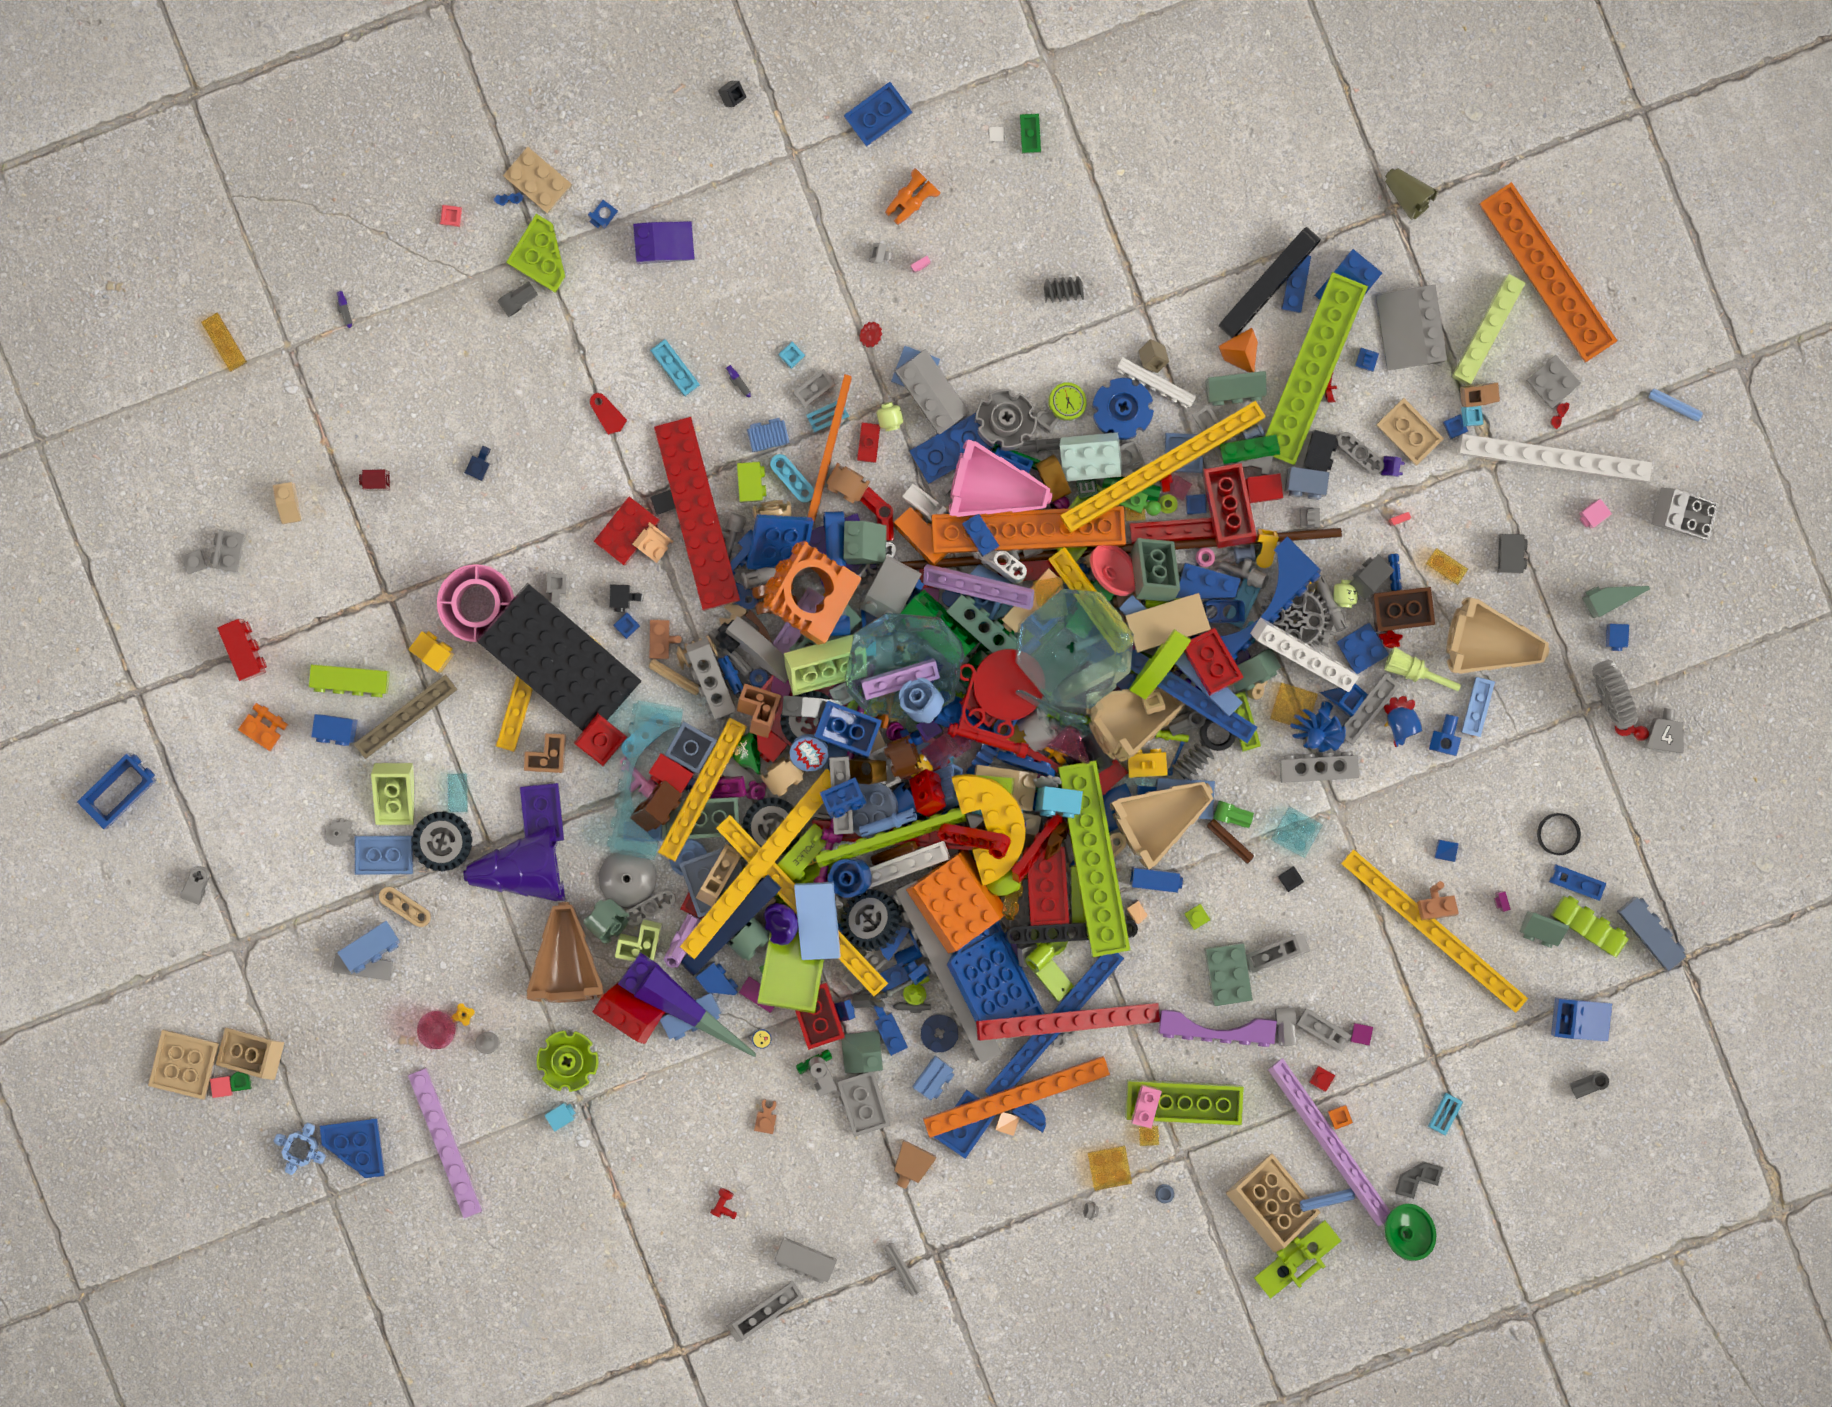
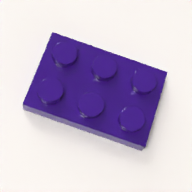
[520,783,564,841]

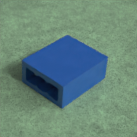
[1130,866,1183,893]

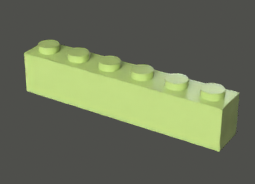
[1451,274,1526,386]

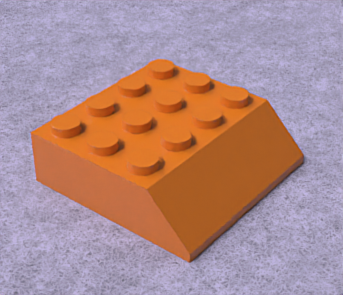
[906,850,1008,954]

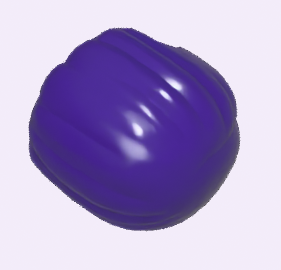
[764,903,798,945]

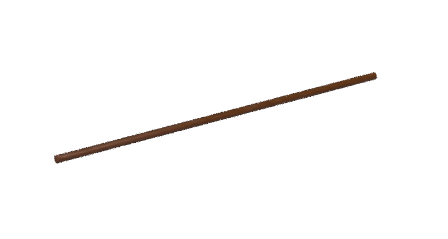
[901,528,1342,570]

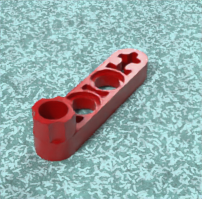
[937,823,1011,859]

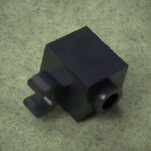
[609,584,644,612]
[715,620,741,654]

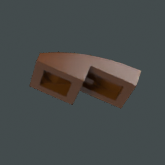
[745,610,772,643]
[1044,821,1069,860]

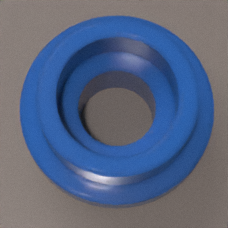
[749,669,769,688]

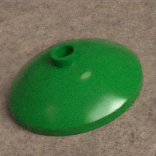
[1385,1204,1437,1261]

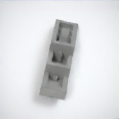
[725,616,788,683]

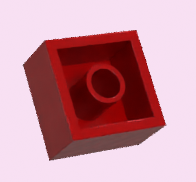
[649,753,695,793]

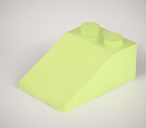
[371,763,414,825]

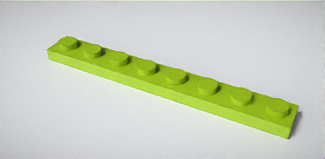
[815,808,967,868]

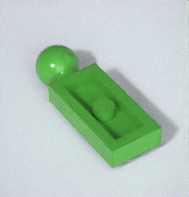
[1111,481,1161,516]

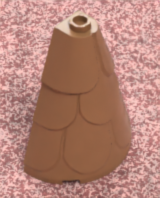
[527,902,603,1003]

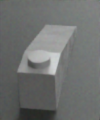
[726,1281,803,1342]

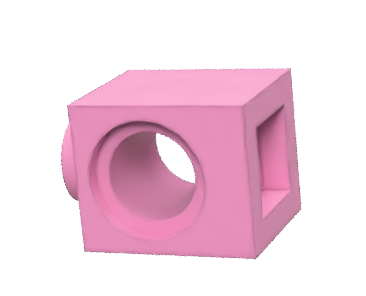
[1579,499,1612,529]

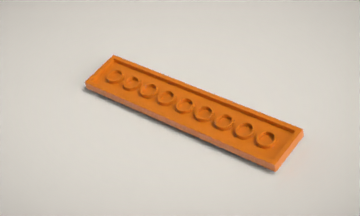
[1479,182,1618,363]
[931,506,1126,554]

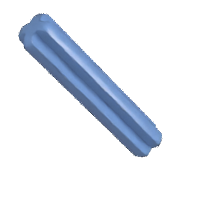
[1300,1189,1355,1212]

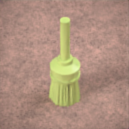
[1384,647,1461,691]

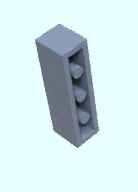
[1617,897,1687,971]

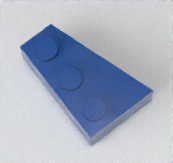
[1176,563,1241,599]

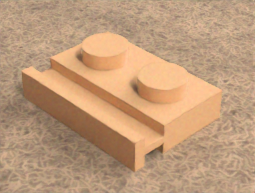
[633,522,674,563]

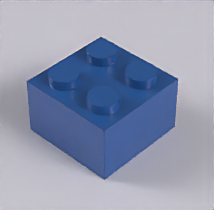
[311,714,358,746]

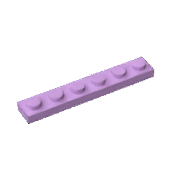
[923,564,1034,610]

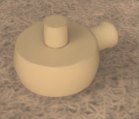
[1247,681,1268,700]

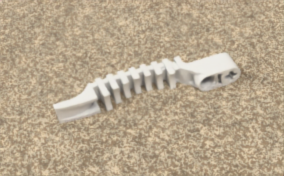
[902,484,1027,584]

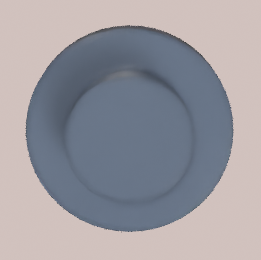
[1155,1184,1174,1203]

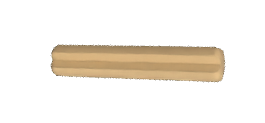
[649,659,700,695]

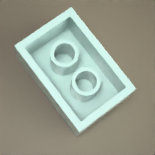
[1060,433,1122,481]

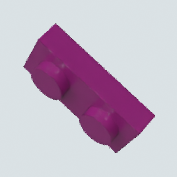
[709,776,746,799]

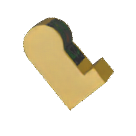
[1255,529,1279,568]

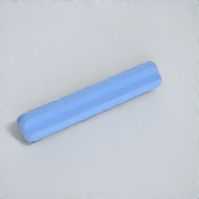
[1649,389,1703,421]

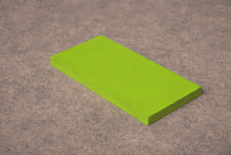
[758,897,824,1013]

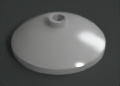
[599,849,656,907]

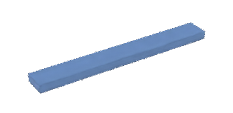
[1118,595,1243,717]

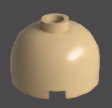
[752,500,792,521]

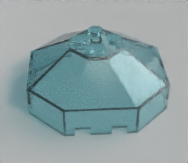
[1015,588,1134,709]
[845,613,965,719]

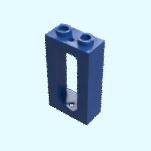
[77,753,157,829]

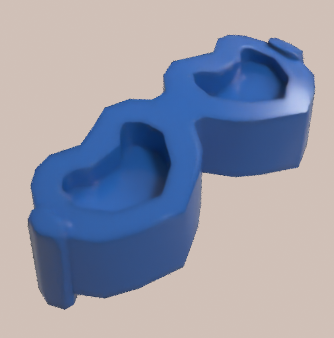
[494,193,524,206]

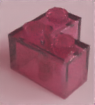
[920,731,975,770]

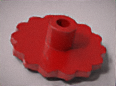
[859,321,882,348]

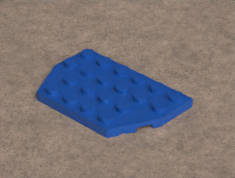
[947,921,1045,1022]

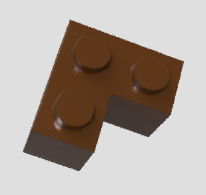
[630,780,682,832]

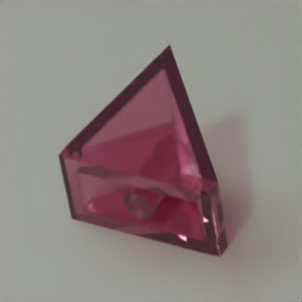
[1047,725,1090,764]

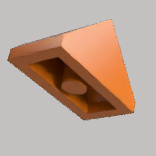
[1218,328,1258,373]

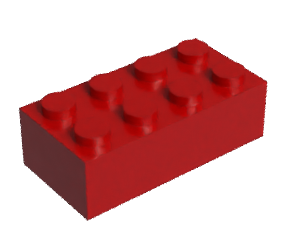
[1202,463,1257,549]

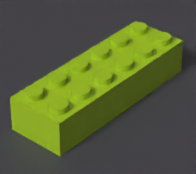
[1125,1079,1244,1125]

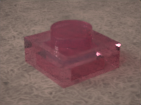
[1167,475,1192,501]

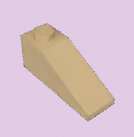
[696,844,742,907]

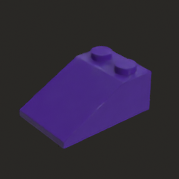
[633,221,695,265]

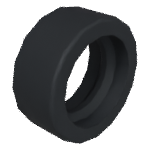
[1200,718,1236,751]

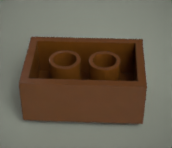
[1371,587,1435,632]

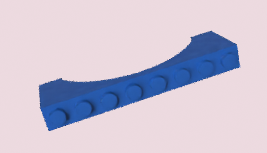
[1188,536,1321,661]

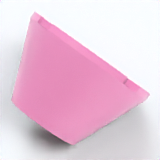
[437,564,514,642]

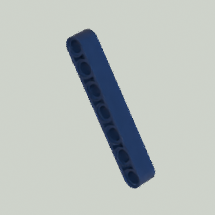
[680,874,782,976]

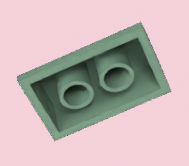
[1205,371,1267,406]

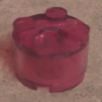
[417,1009,458,1049]

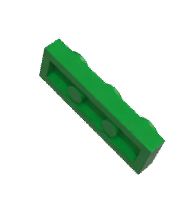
[1220,434,1280,464]

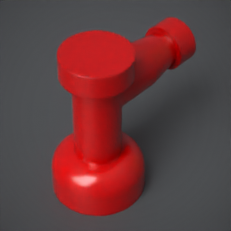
[710,1187,737,1219]

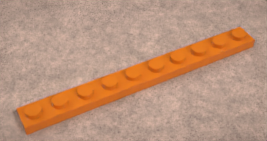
[923,1056,1110,1138]

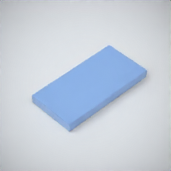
[794,882,841,960]

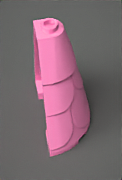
[949,440,1052,517]

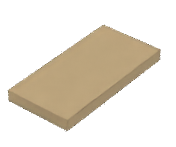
[1125,593,1211,653]

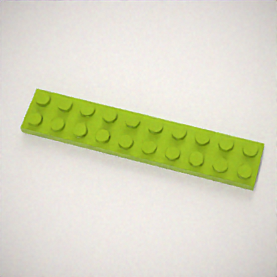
[1265,272,1368,465]
[1058,761,1130,957]

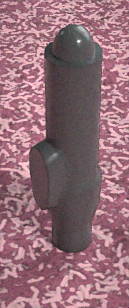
[893,1003,931,1013]

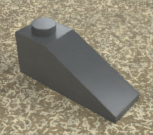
[782,696,842,718]

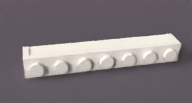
[1116,357,1196,409]

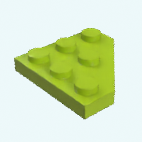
[506,214,566,293]

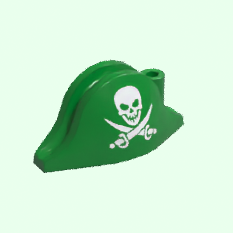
[733,732,761,775]

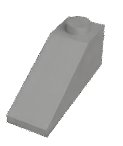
[1246,933,1310,973]

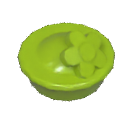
[903,983,927,1005]

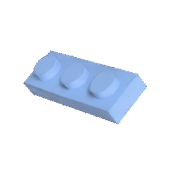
[1461,677,1495,737]

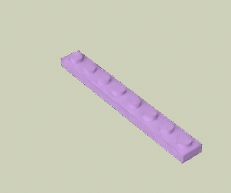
[408,1068,483,1218]

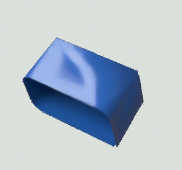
[1202,600,1245,623]

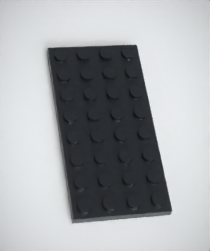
[476,582,642,731]

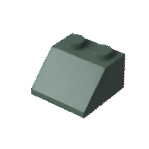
[844,521,887,564]
[1519,911,1569,948]

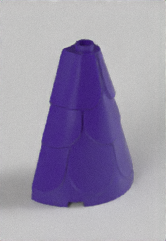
[463,825,566,901]

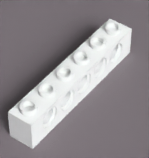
[1250,617,1359,692]

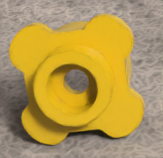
[452,1003,475,1026]

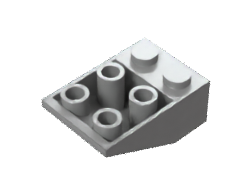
[1651,487,1719,541]

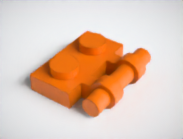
[238,703,288,751]

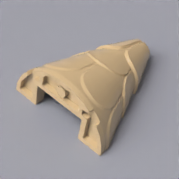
[1446,597,1550,674]
[1086,687,1186,762]
[1110,782,1214,870]

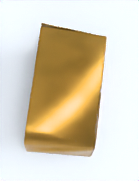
[1035,454,1072,502]
[849,758,887,785]

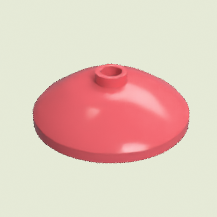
[1090,546,1135,596]

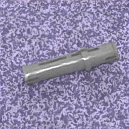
[1314,575,1348,632]

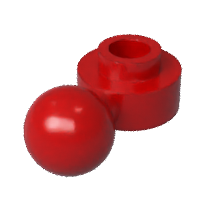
[1614,725,1649,741]

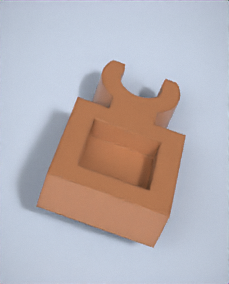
[754,1099,777,1134]

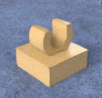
[1141,691,1165,715]

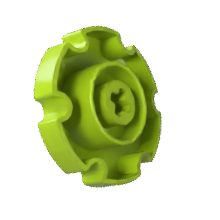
[536,1030,599,1092]

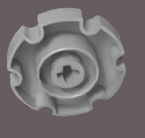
[975,389,1037,451]

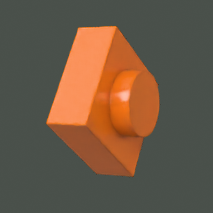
[1328,1105,1353,1130]

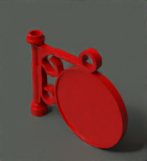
[947,649,1045,759]

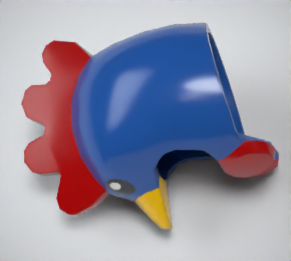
[1384,696,1422,747]

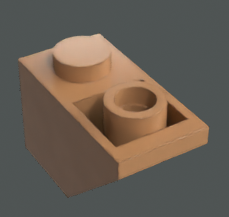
[1460,382,1500,407]

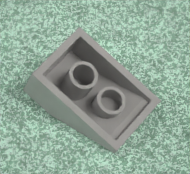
[860,556,921,626]

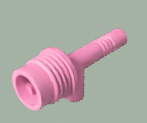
[620,757,657,798]

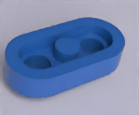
[735,582,759,609]

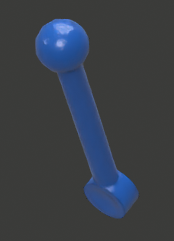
[1167,741,1185,776]

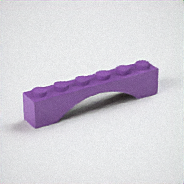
[1158,1009,1277,1047]

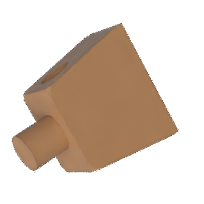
[894,1140,936,1189]

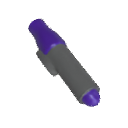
[337,291,353,328]
[726,365,751,398]

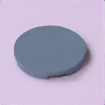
[852,782,898,838]

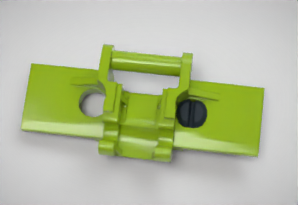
[1254,1220,1341,1299]

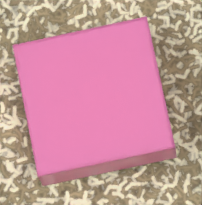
[911,256,931,273]

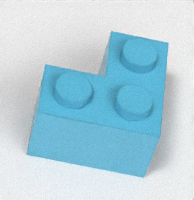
[1035,786,1083,818]

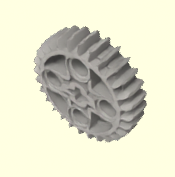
[1259,586,1330,647]
[1592,659,1638,730]

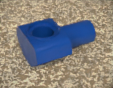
[1429,714,1461,756]

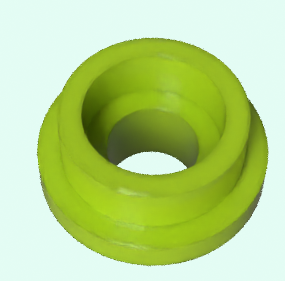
[1159,494,1178,514]

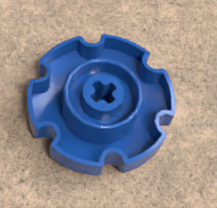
[1092,378,1154,440]

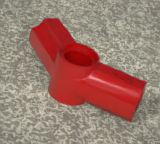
[860,487,894,541]

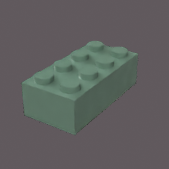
[662,797,740,840]

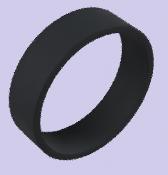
[1537,813,1581,855]

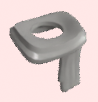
[1120,441,1144,477]

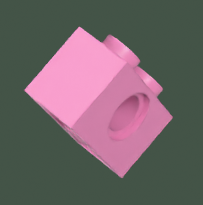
[1131,1084,1162,1128]

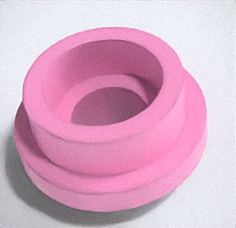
[1196,548,1215,567]

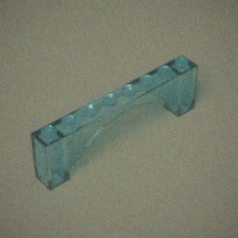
[607,700,684,860]

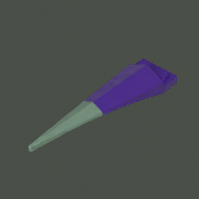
[618,953,756,1057]

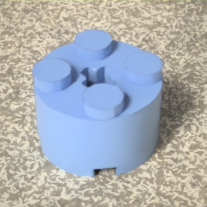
[899,678,944,723]

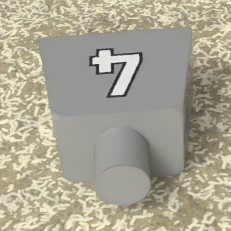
[1644,708,1684,753]

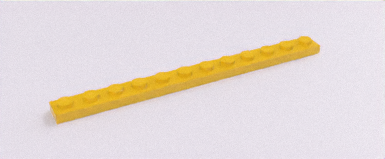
[1060,401,1266,533]
[679,768,831,959]
[716,815,888,996]
[1340,849,1528,1013]

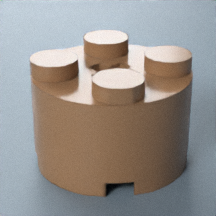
[826,462,871,503]

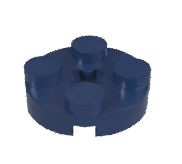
[920,1014,958,1053]

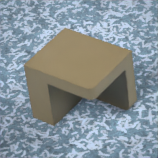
[1138,339,1169,373]

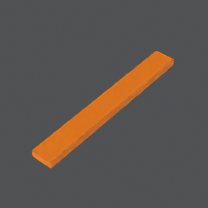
[807,374,852,524]

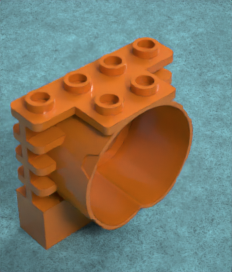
[763,541,862,645]

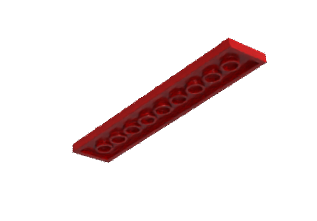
[654,417,740,611]

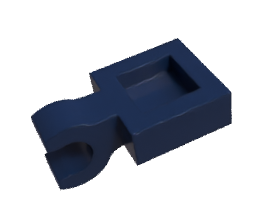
[464,446,491,481]

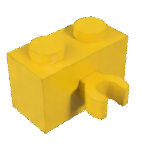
[1127,749,1168,778]

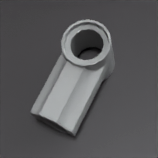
[1275,1007,1296,1046]

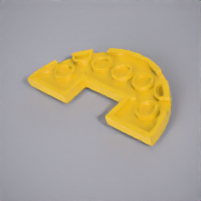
[951,774,1025,886]

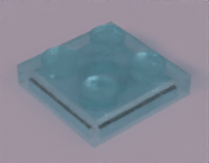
[1270,806,1323,858]

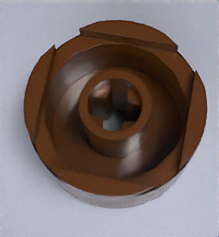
[884,735,923,779]

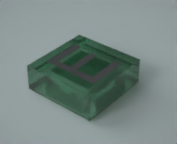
[1076,479,1098,499]

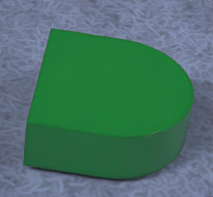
[230,1071,252,1092]

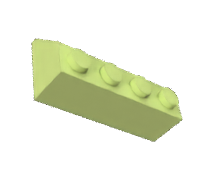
[784,634,867,696]

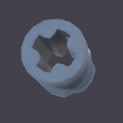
[1242,422,1265,440]
[1234,545,1256,564]

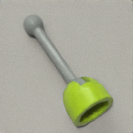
[886,976,930,998]

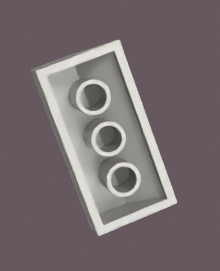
[894,349,969,435]

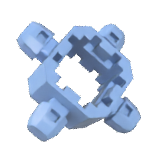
[274,1122,326,1175]

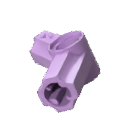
[664,914,701,968]

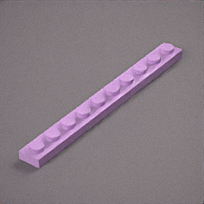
[1268,1058,1390,1226]

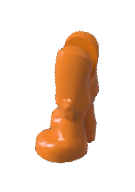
[885,168,941,225]

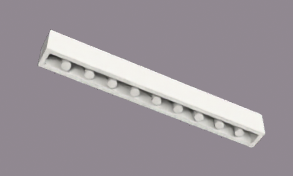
[1457,434,1652,483]

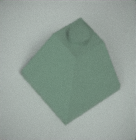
[841,1030,883,1073]

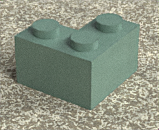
[1233,648,1281,692]

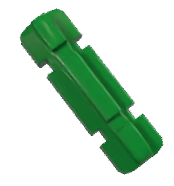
[796,1050,832,1074]

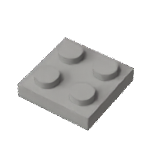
[1526,355,1581,409]

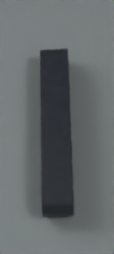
[1218,227,1321,338]
[1004,920,1138,944]

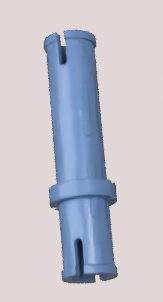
[859,808,917,838]

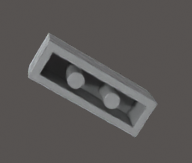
[775,1237,837,1284]

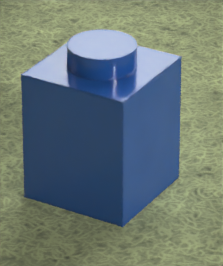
[1606,624,1629,651]

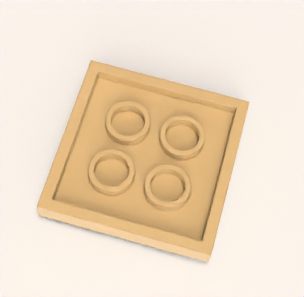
[148,1029,219,1100]

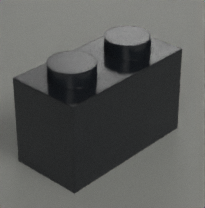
[1302,430,1338,472]

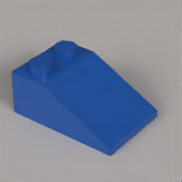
[1314,249,1383,300]
[814,700,882,759]

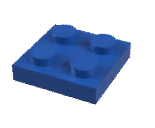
[1336,622,1389,674]

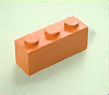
[893,507,948,566]

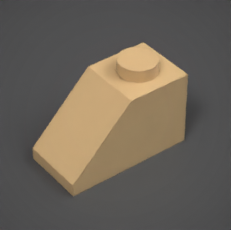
[273,482,302,524]

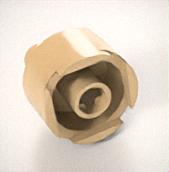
[760,753,804,797]

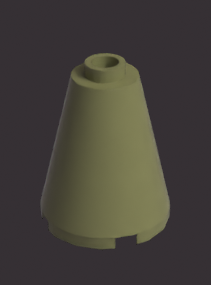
[1385,168,1438,220]

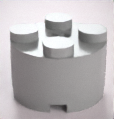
[1017,706,1060,752]

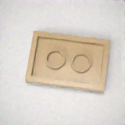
[503,147,572,214]
[1376,398,1444,466]

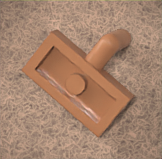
[649,620,683,659]
[1417,881,1459,921]

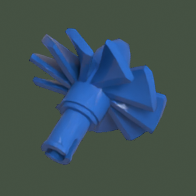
[1290,701,1346,752]

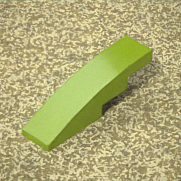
[1129,629,1191,700]

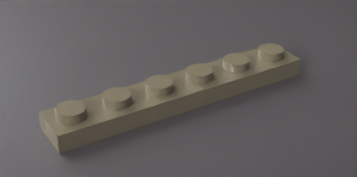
[354,674,458,759]

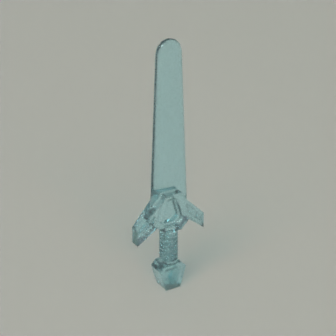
[1016,690,1092,736]

